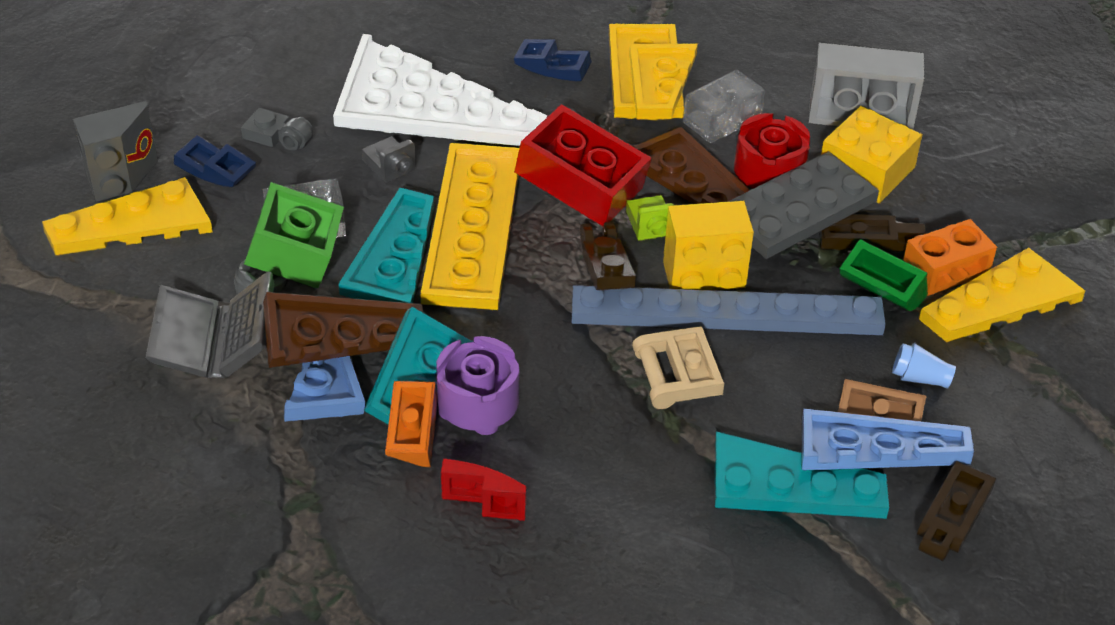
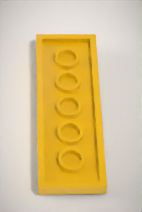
[421,143,519,310]

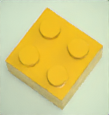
[821,106,923,204]
[663,201,754,290]

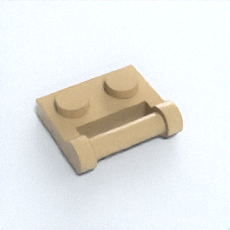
[632,326,724,409]

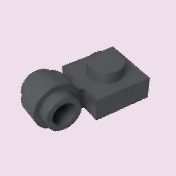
[241,108,312,151]

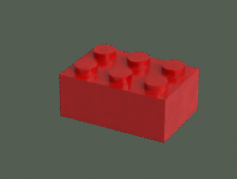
[514,104,652,226]

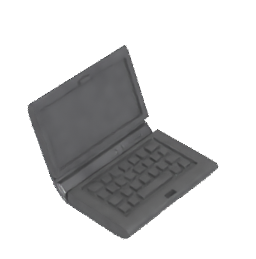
[145,271,274,378]

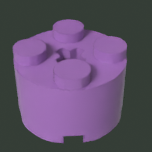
[436,336,520,435]

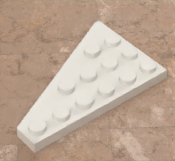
[333,34,547,146]

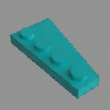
[339,188,434,303]
[715,432,889,519]

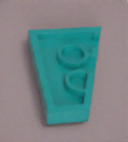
[364,307,473,425]

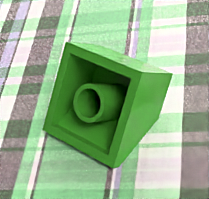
[244,182,344,289]

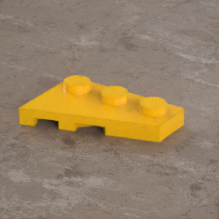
[629,44,698,120]

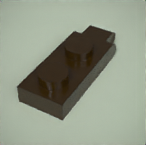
[917,461,996,561]

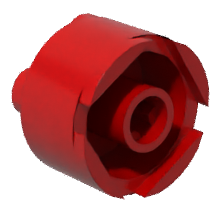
[734,113,810,189]

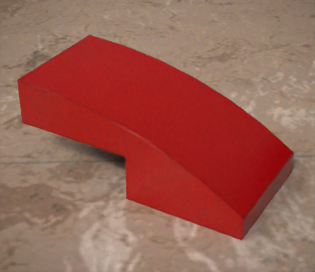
[441,459,527,521]

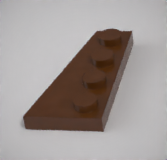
[633,127,750,204]
[263,292,423,368]

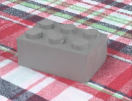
[808,43,924,130]

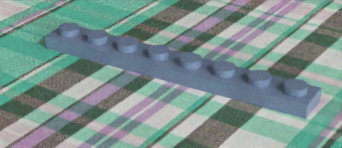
[572,285,886,335]

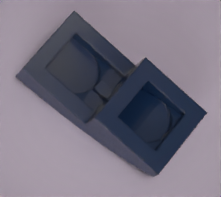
[514,39,592,81]
[174,135,256,187]

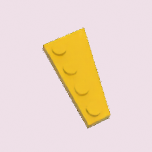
[42,177,213,255]
[919,248,1085,342]

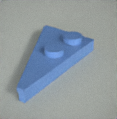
[283,356,365,422]

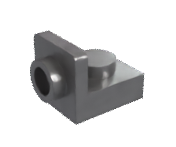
[362,136,416,183]

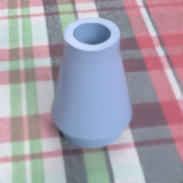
[892,343,956,389]

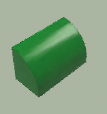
[839,239,928,311]

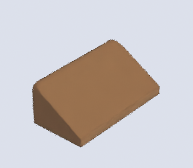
[838,379,926,421]

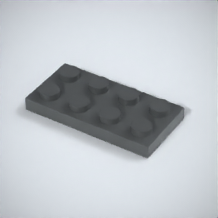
[728,151,879,259]

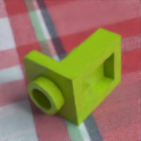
[626,195,674,241]

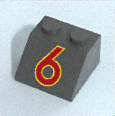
[73,101,158,202]

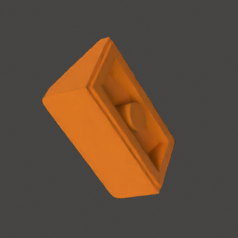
[385,381,437,467]

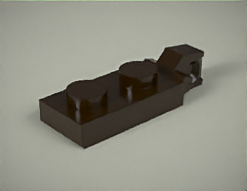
[820,214,926,252]

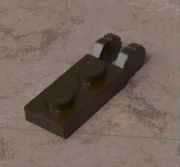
[580,222,636,290]

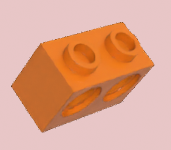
[903,219,997,296]

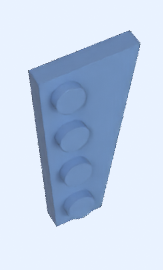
[802,409,974,470]

